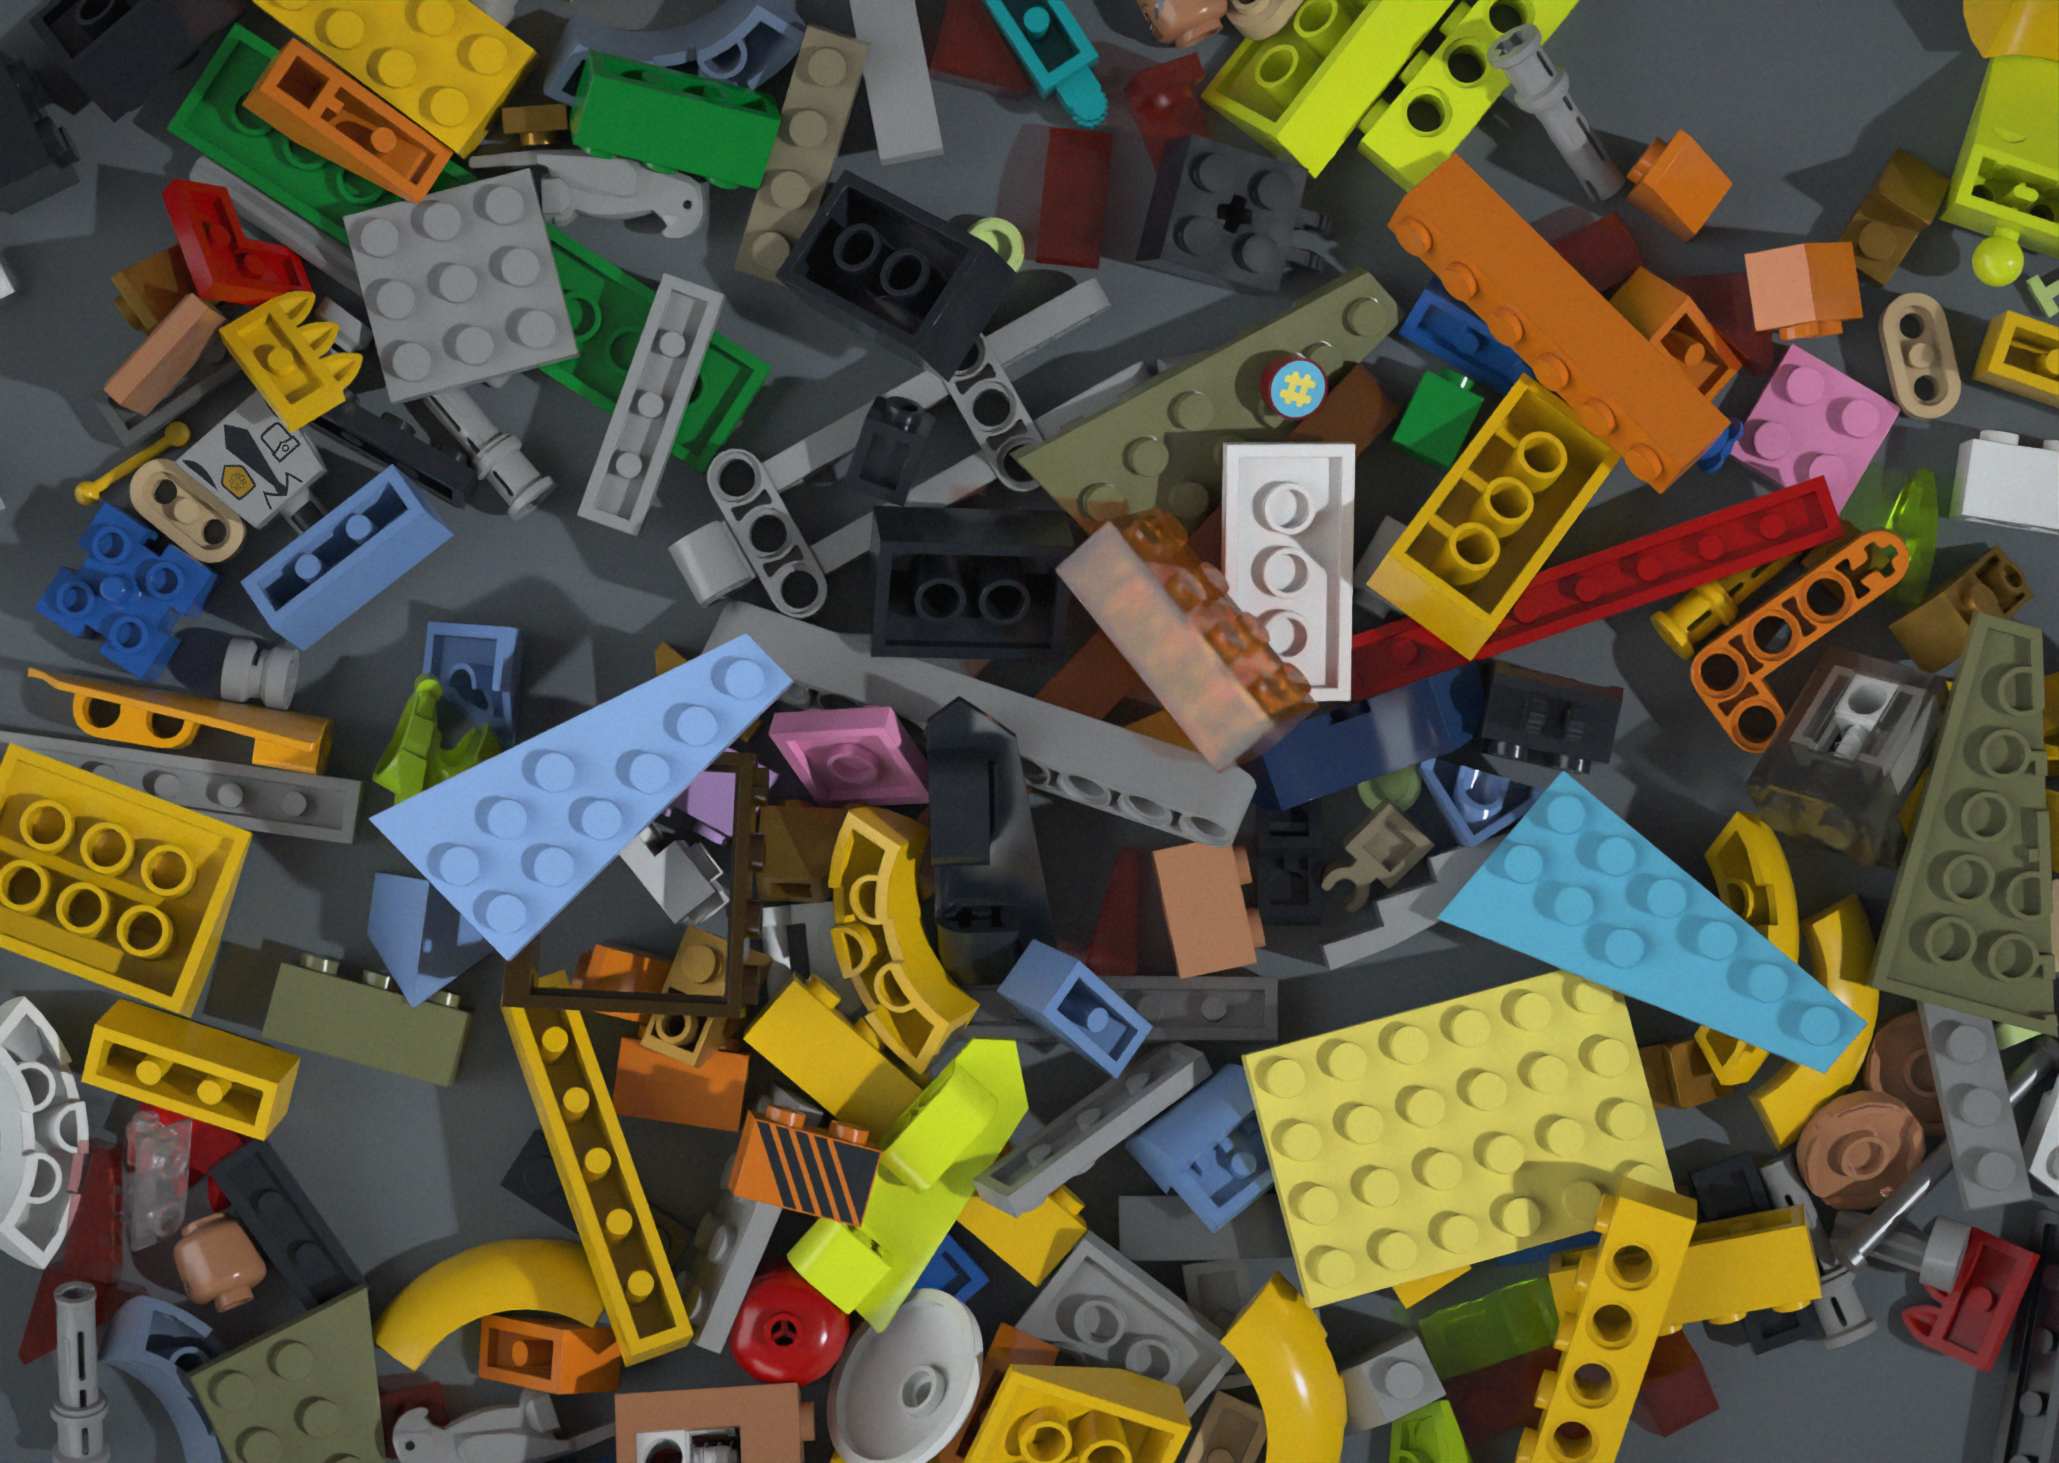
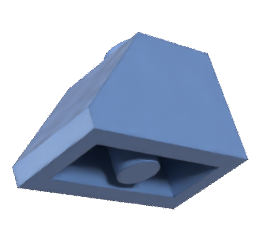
[997,939,1153,1079]

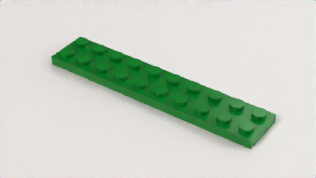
[166,22,773,475]

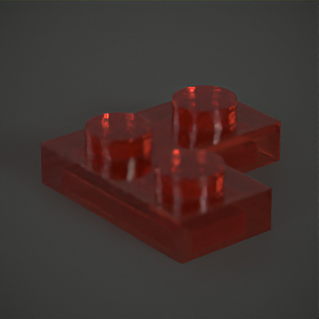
[1442,1337,1590,1447]

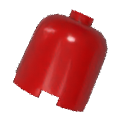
[727,1255,855,1387]

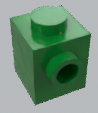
[1387,367,1484,472]

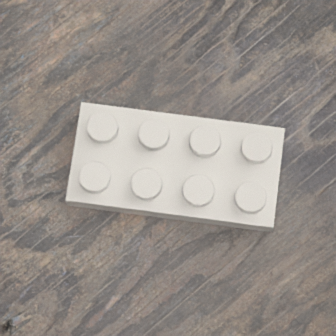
[1219,442,1355,702]

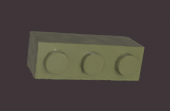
[261,952,476,1087]

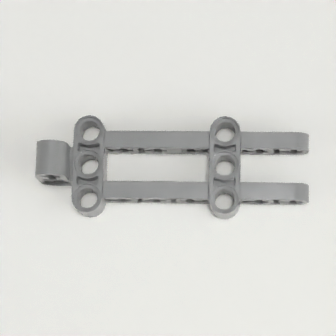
[668,278,1152,621]

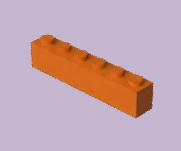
[1387,153,1732,495]

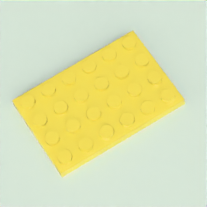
[1241,969,1676,1309]

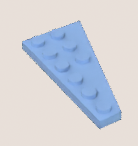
[368,633,795,961]

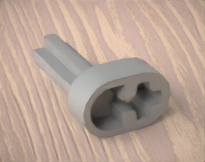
[1829,1210,1971,1293]

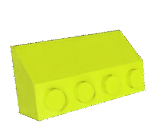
[1200,0,1454,179]

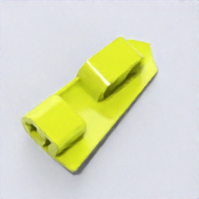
[786,1036,1029,1333]

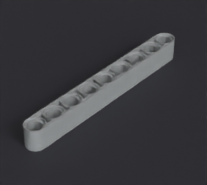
[701,601,1257,848]

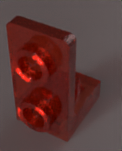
[1124,52,1212,177]

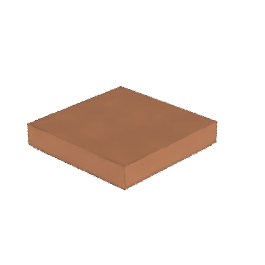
[103,293,231,416]

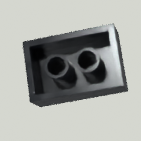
[776,169,1018,383]

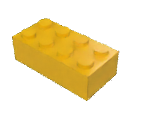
[251,0,541,162]
[1366,372,1621,661]

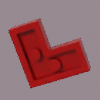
[161,178,313,307]

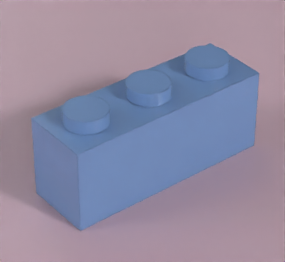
[241,464,454,652]

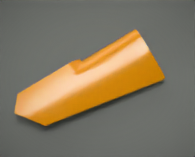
[27,667,334,775]

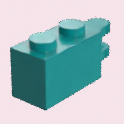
[977,0,1108,130]

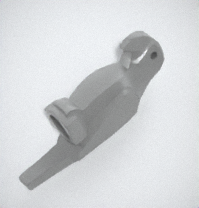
[469,149,706,239]
[392,1387,616,1463]

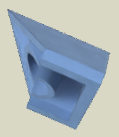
[422,621,527,751]
[1416,758,1547,848]
[367,872,495,1009]

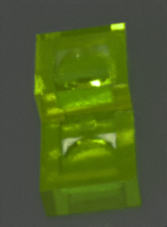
[1884,467,1938,608]
[1418,1275,1560,1381]

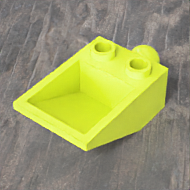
[1939,55,2059,287]

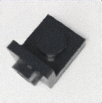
[843,396,937,507]

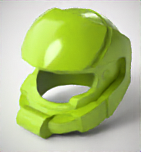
[372,673,503,806]

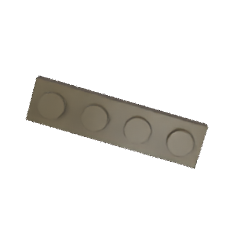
[733,23,872,288]

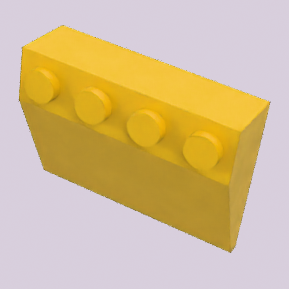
[0,743,253,1019]
[963,1364,1192,1463]

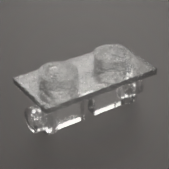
[120,1111,192,1252]

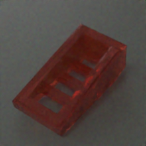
[1085,847,1138,976]
[62,1142,124,1284]

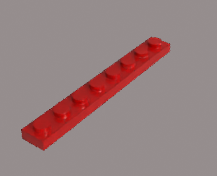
[1351,475,1845,703]

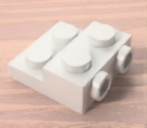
[619,822,729,925]

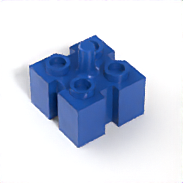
[33,502,226,682]

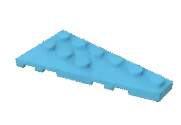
[1437,771,1867,1075]

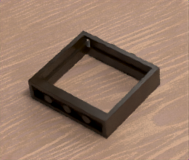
[502,742,770,1018]

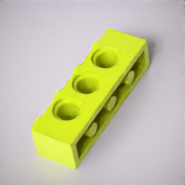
[1356,0,1580,193]

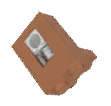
[615,1383,815,1463]

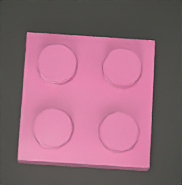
[1728,343,1902,516]
[768,705,929,808]

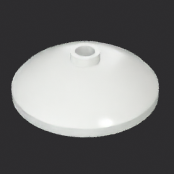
[827,1288,983,1463]

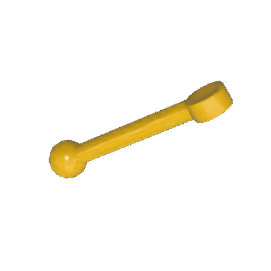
[74,421,192,506]

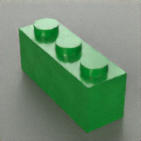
[569,49,781,190]

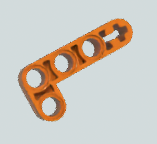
[1690,527,1909,754]

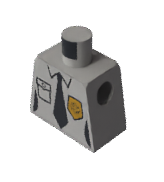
[175,390,332,536]

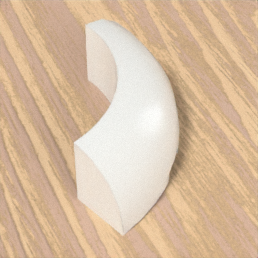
[0,996,89,1269]

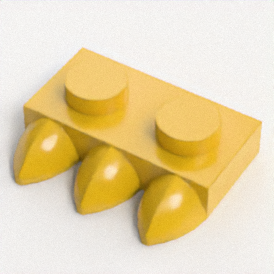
[219,291,363,434]

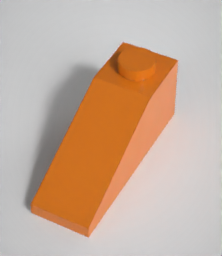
[241,37,454,206]

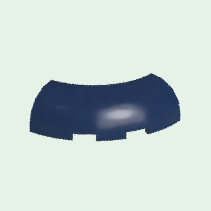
[1221,661,1485,811]

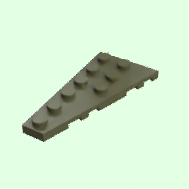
[1010,267,1407,586]
[1866,610,2058,1037]
[187,1284,387,1463]

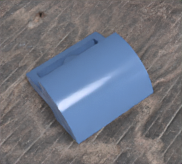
[1124,1063,1275,1234]

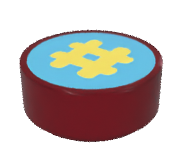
[1260,352,1328,420]

